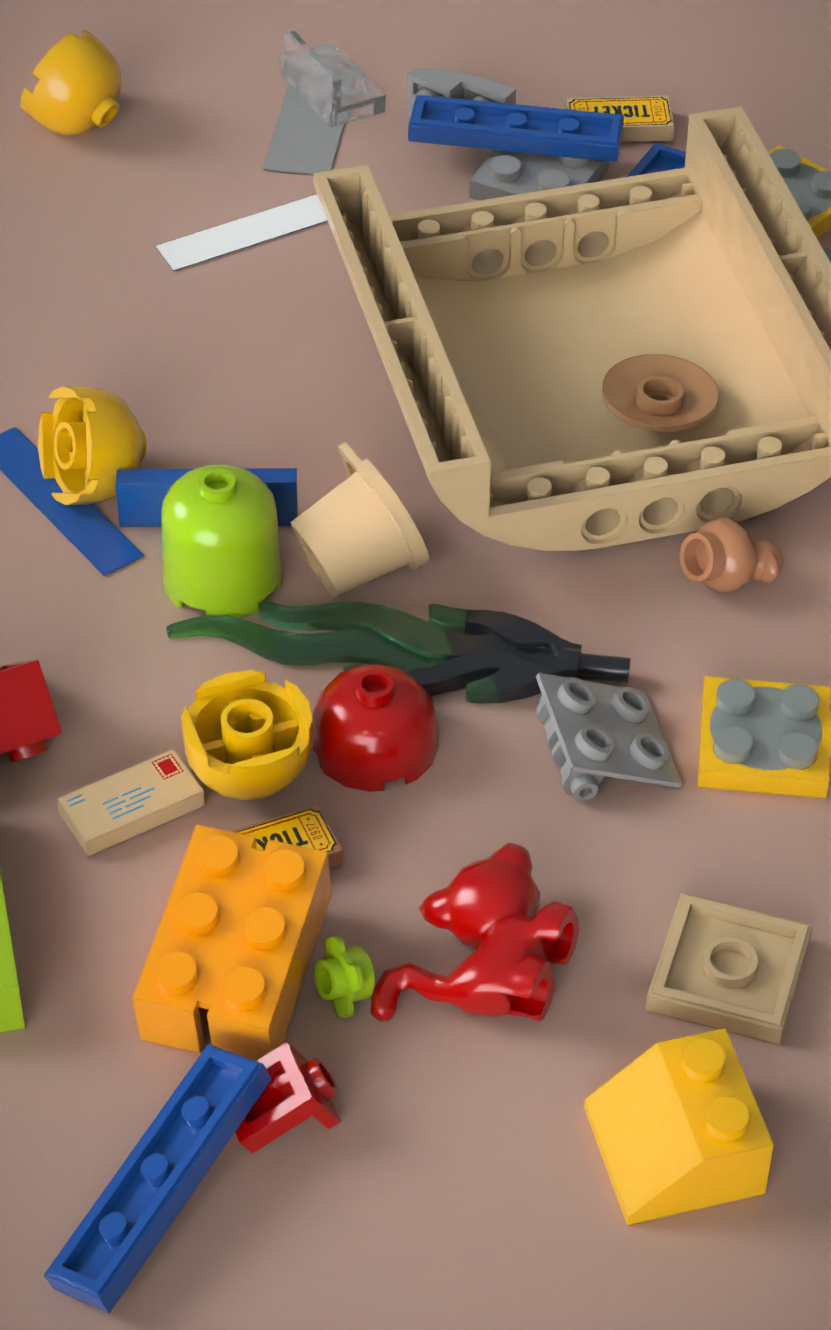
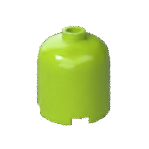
[161,464,283,621]

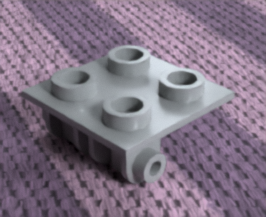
[536,673,682,801]

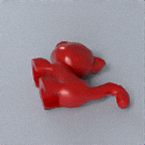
[370,843,579,1022]

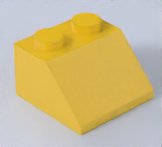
[584,1028,774,1225]

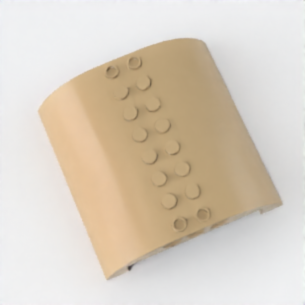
[313,106,831,551]

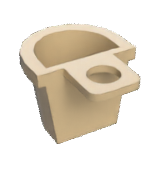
[290,442,430,597]

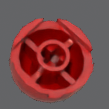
[312,664,439,792]

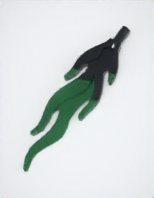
[166,600,631,704]

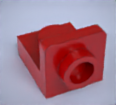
[235,1042,341,1154]

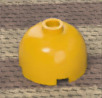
[20,29,121,136]
[38,386,147,505]
[181,670,313,801]

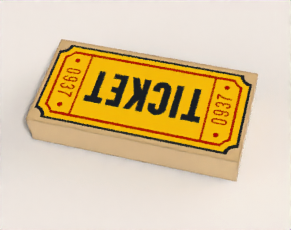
[566,95,674,143]

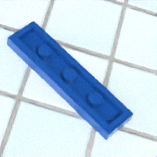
[408,95,624,162]
[44,1044,272,1313]

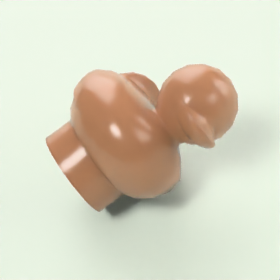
[680,517,784,592]

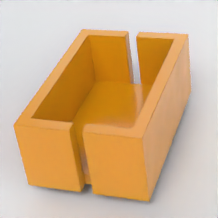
[132,824,332,1061]

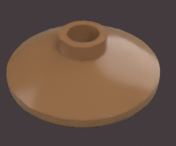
[602,354,719,432]

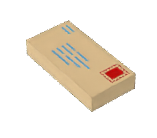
[57,749,205,857]

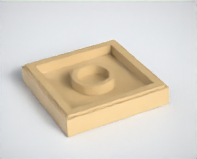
[645,893,813,1045]

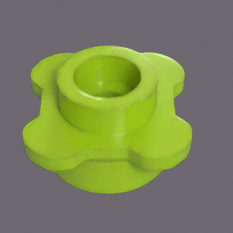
[314,935,375,1019]

